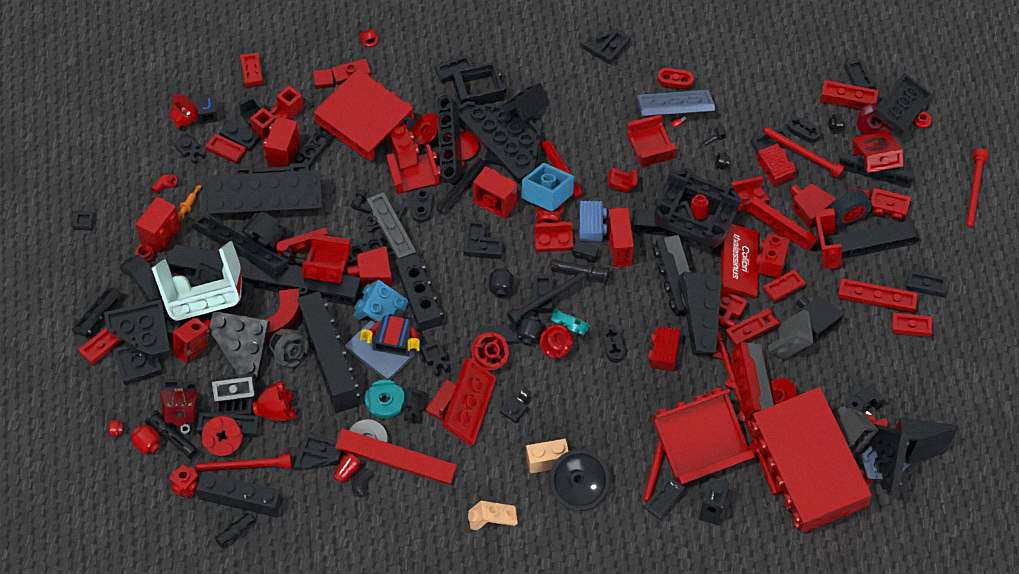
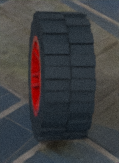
[829,189,872,227]

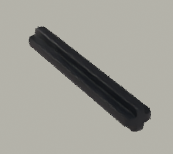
[437,158,486,214]

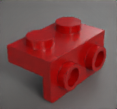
[870,188,911,221]

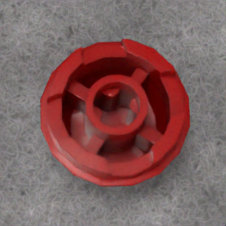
[471,332,509,370]

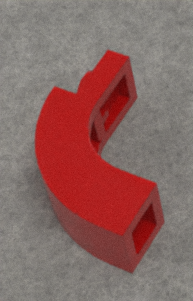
[264,288,300,342]

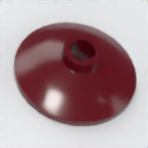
[857,103,892,136]

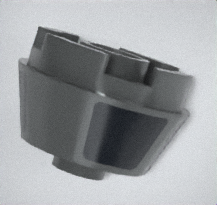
[269,329,309,367]

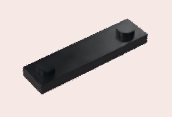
[839,153,914,188]

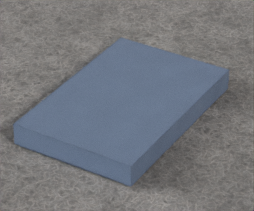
[345,320,415,380]

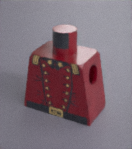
[160,388,198,426]

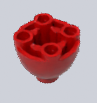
[252,381,296,421]

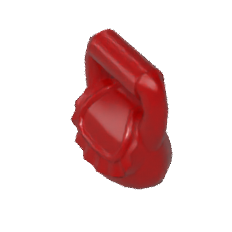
[536,204,564,224]

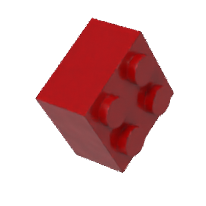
[263,117,300,167]
[473,166,517,219]
[135,197,181,254]

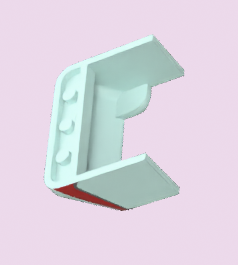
[152,241,242,320]

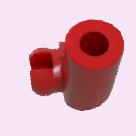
[151,175,178,194]

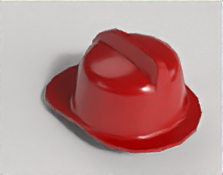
[169,94,198,128]

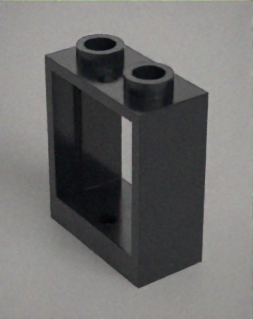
[452,62,506,105]

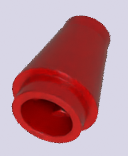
[333,453,361,484]

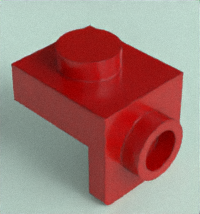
[607,167,638,193]

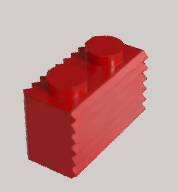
[756,143,796,187]
[648,326,680,371]

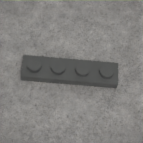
[367,192,416,259]

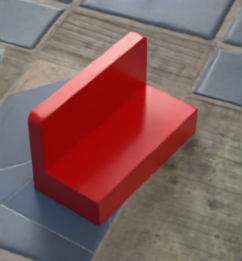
[426,380,456,422]

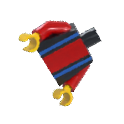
[359,309,420,357]

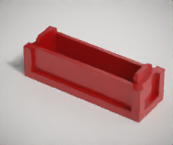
[820,80,879,109]

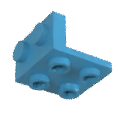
[353,280,408,322]

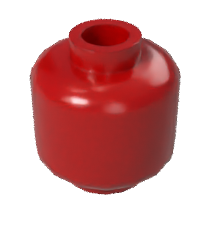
[131,425,161,454]

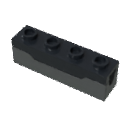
[653,235,690,316]

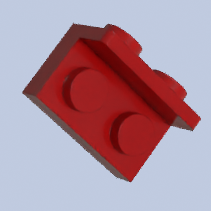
[731,176,770,211]
[534,221,574,252]

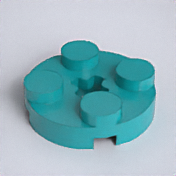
[551,308,590,335]
[365,380,404,418]

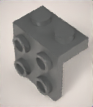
[768,310,813,359]

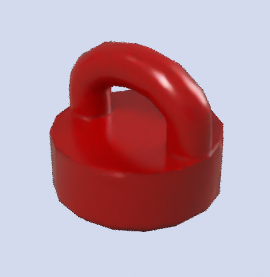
[359,29,379,47]

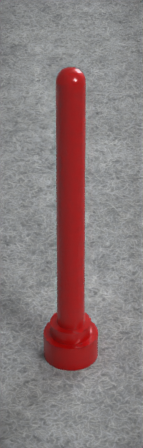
[763,127,845,179]
[966,148,989,228]
[643,438,664,503]
[195,453,292,471]

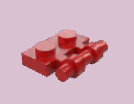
[718,290,748,328]

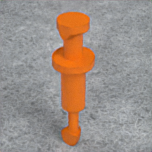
[178,185,202,220]

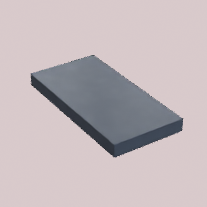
[637,90,715,116]

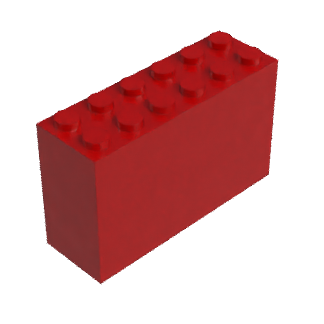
[750,387,872,533]

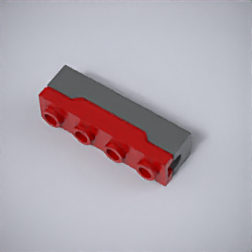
[731,342,774,420]

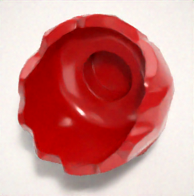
[540,325,573,358]

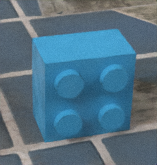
[521,163,574,211]

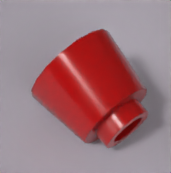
[690,195,709,219]

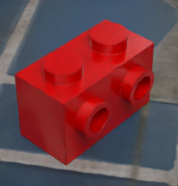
[389,124,419,169]
[756,234,790,278]

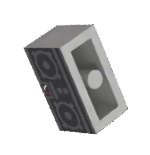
[212,373,255,401]

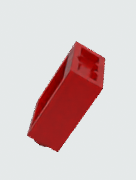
[608,207,633,267]

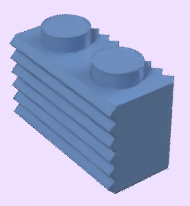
[580,201,607,242]

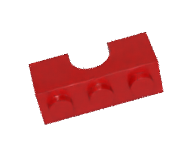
[250,85,304,140]

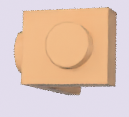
[468,501,518,530]

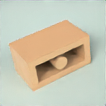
[526,439,568,473]

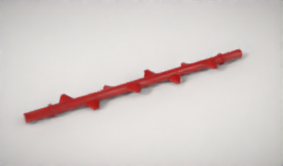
[712,328,780,496]

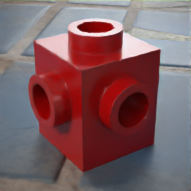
[169,464,200,500]

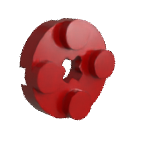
[202,416,243,456]

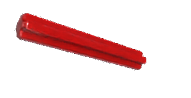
[541,140,583,199]

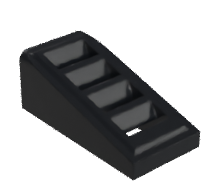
[213,396,254,415]

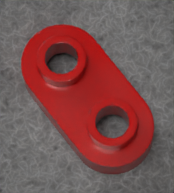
[657,68,694,89]

